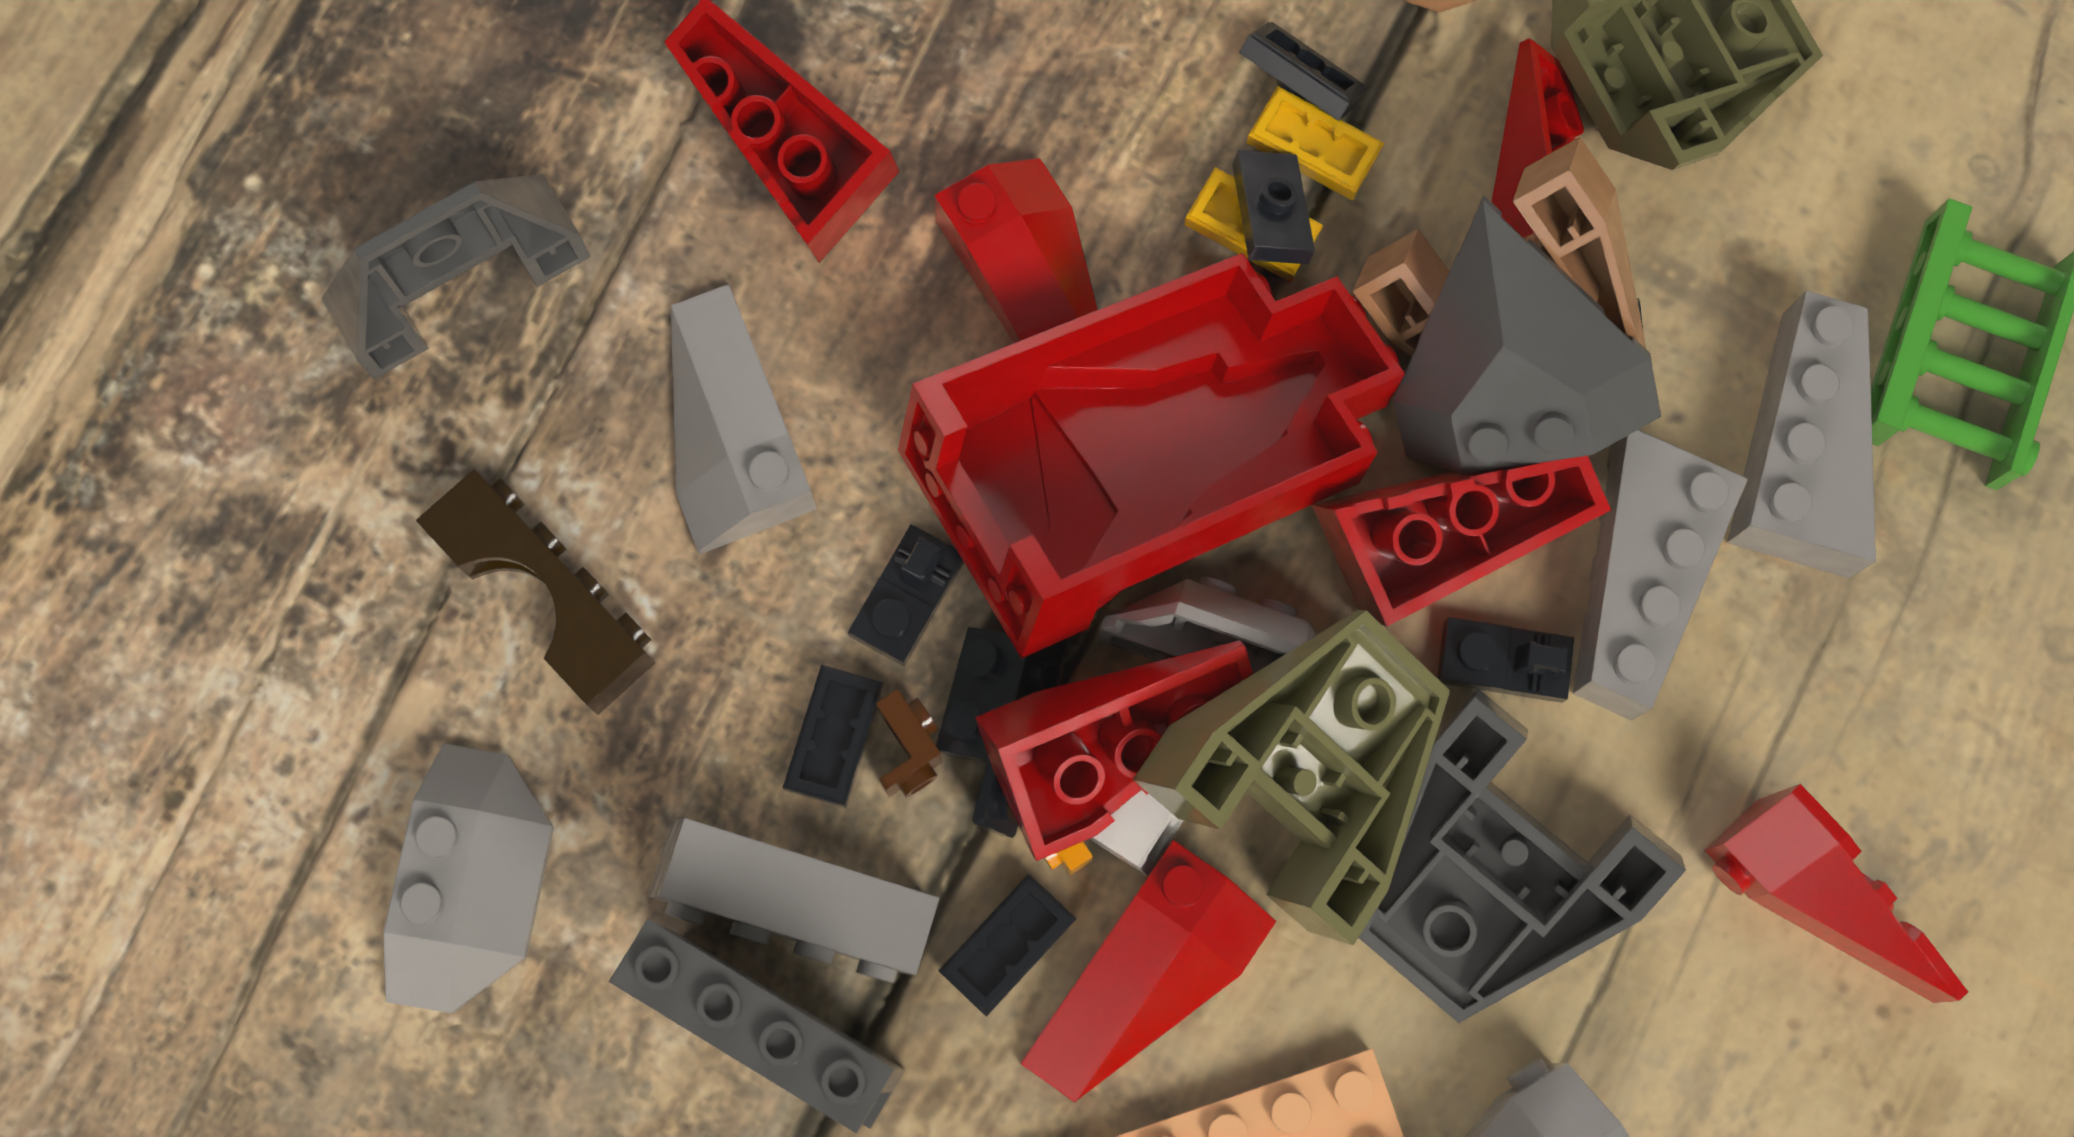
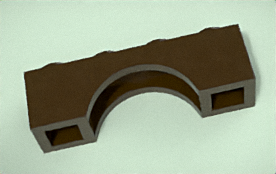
[415,469,655,715]

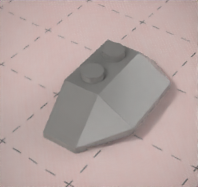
[1098,577,1316,674]
[383,744,554,1014]

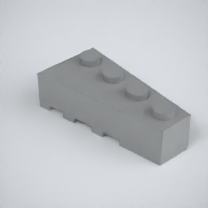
[1727,291,1876,578]
[1573,430,1748,721]
[647,818,939,984]

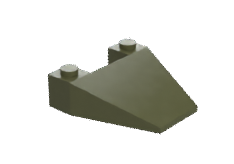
[1133,610,1450,945]

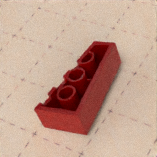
[664,0,900,263]
[1311,455,1611,627]

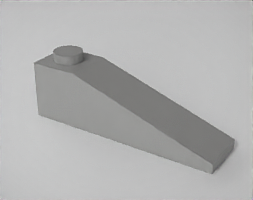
[671,284,817,555]
[1465,1058,1629,1137]

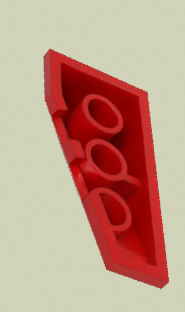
[1491,38,1584,238]
[934,158,1098,343]
[975,640,1253,862]
[1704,783,1968,1003]
[1020,840,1277,1103]

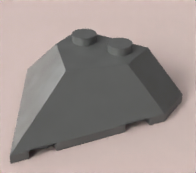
[1393,195,1661,474]

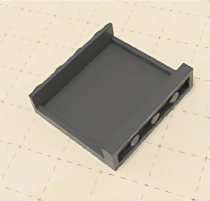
[608,919,906,1134]

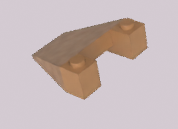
[1353,137,1646,357]

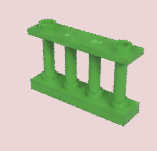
[1871,198,2074,490]

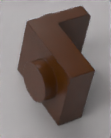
[876,689,943,798]

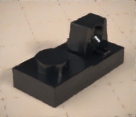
[848,524,964,667]
[1437,617,1574,703]

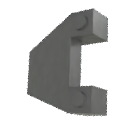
[321,174,591,379]
[1358,688,1686,1023]

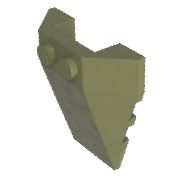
[1551,0,1823,170]

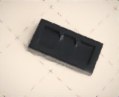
[1239,22,1367,121]
[1232,150,1315,264]
[783,664,884,808]
[938,873,1077,1017]

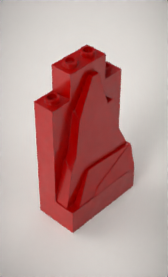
[898,253,1405,659]

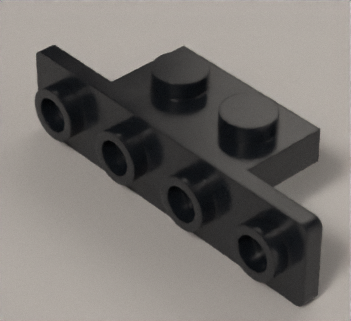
[936,627,1067,838]

